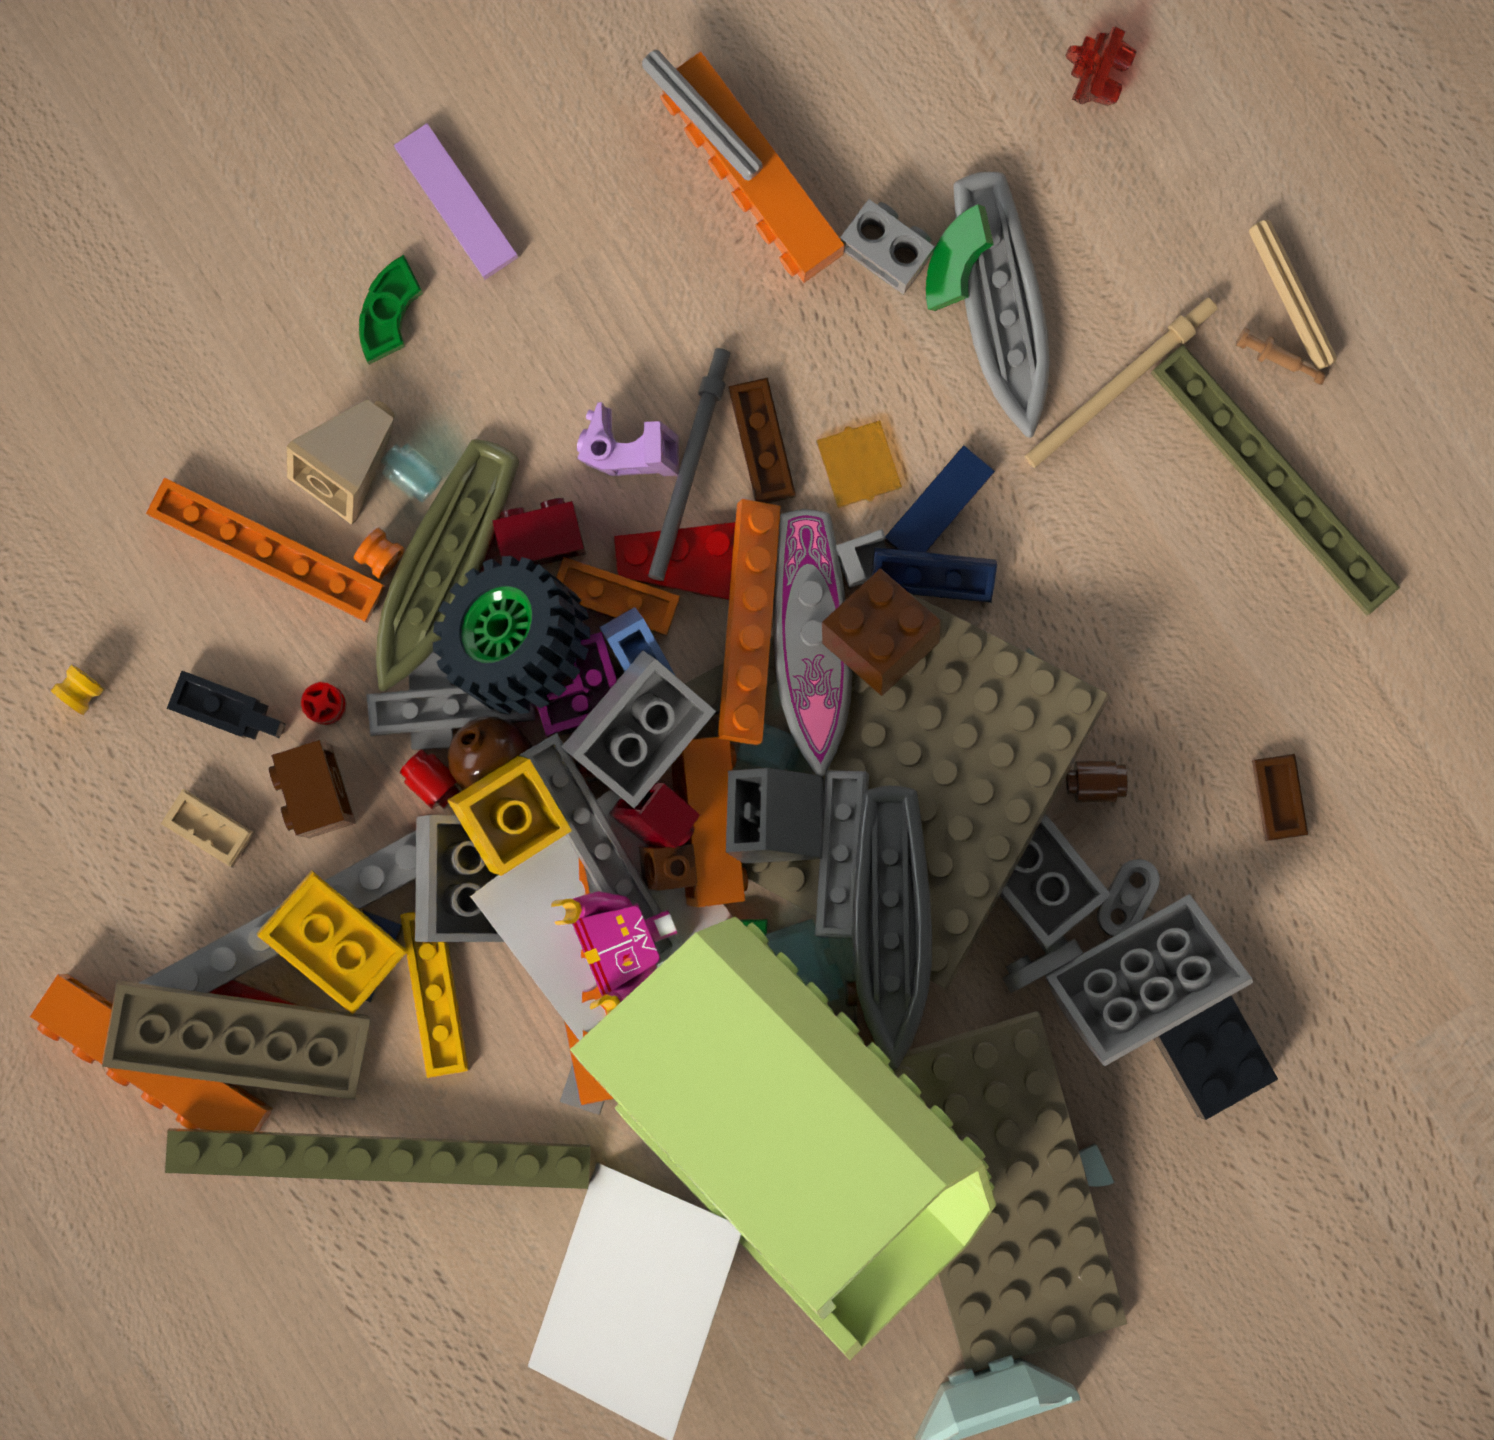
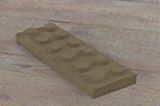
[102,980,370,1100]

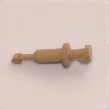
[1236,327,1325,385]

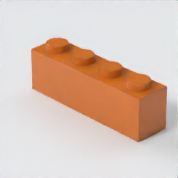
[671,736,748,907]

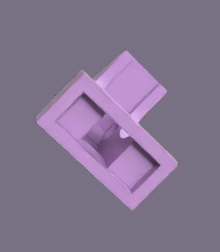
[577,402,679,477]

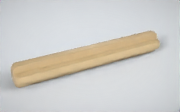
[1249,219,1337,370]

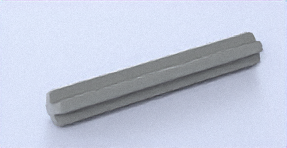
[642,50,762,181]

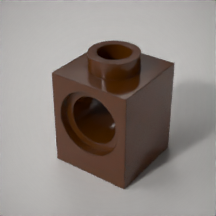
[639,843,698,891]

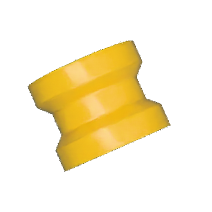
[51,664,105,715]

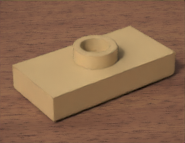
[161,789,255,867]

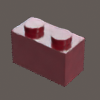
[492,498,586,566]
[609,783,700,848]

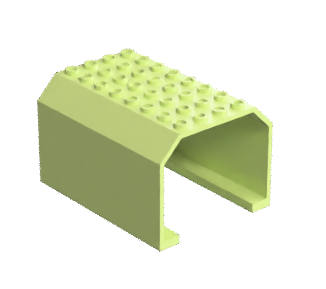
[570,916,996,1360]

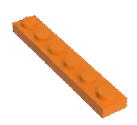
[146,477,385,623]
[718,499,781,745]

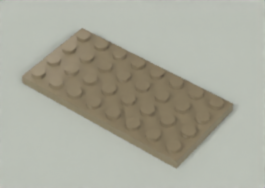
[893,1011,1127,1371]

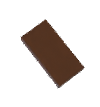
[1252,754,1308,841]

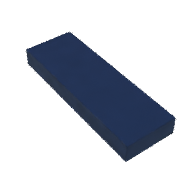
[885,445,995,553]
[871,547,997,603]

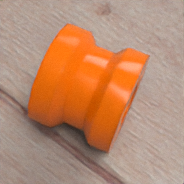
[353,527,405,580]

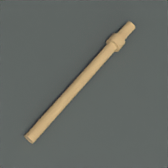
[1024,297,1218,468]

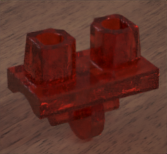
[1065,26,1137,106]

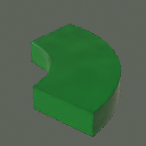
[926,204,994,311]
[359,255,423,365]

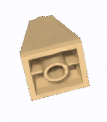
[287,399,395,525]

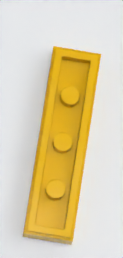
[400,912,469,1078]

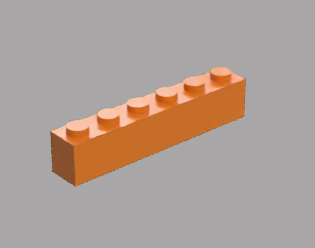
[660,51,844,283]
[30,974,274,1132]

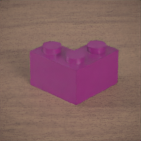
[538,632,617,738]

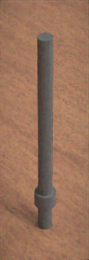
[648,348,731,581]

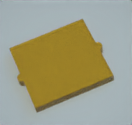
[816,420,902,508]

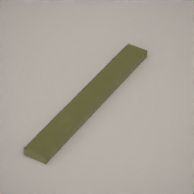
[1151,345,1400,616]

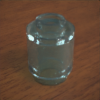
[381,443,443,503]

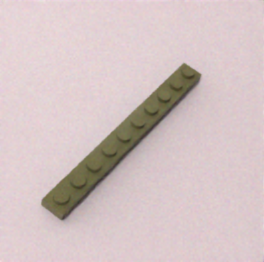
[165,1128,591,1189]

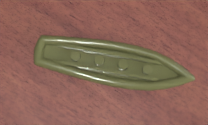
[376,439,519,691]

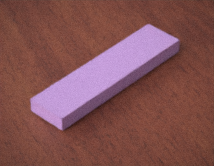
[394,123,518,280]

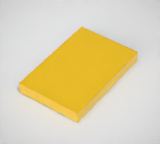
[256,870,408,1015]

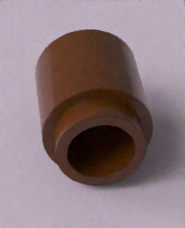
[1066,760,1128,803]

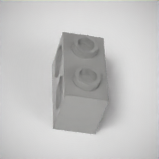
[840,199,935,295]

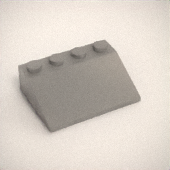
[1045,894,1253,1066]

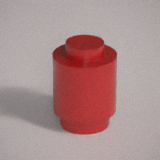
[399,749,461,810]

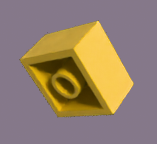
[447,756,572,876]

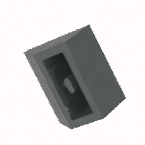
[726,768,824,864]

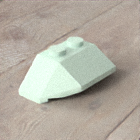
[915,1355,1081,1440]

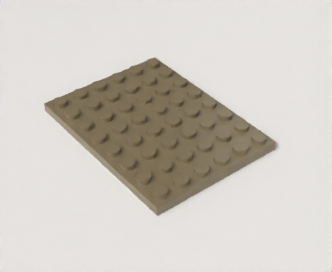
[741,592,1110,990]

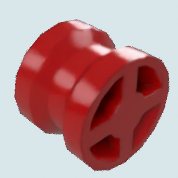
[301,682,347,725]

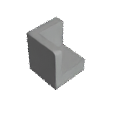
[836,529,887,589]

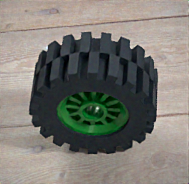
[432,556,590,714]

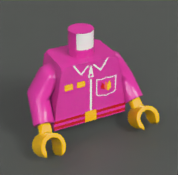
[551,891,678,1022]

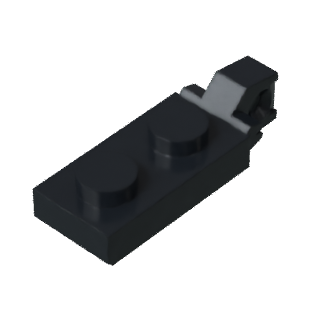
[166,671,286,740]

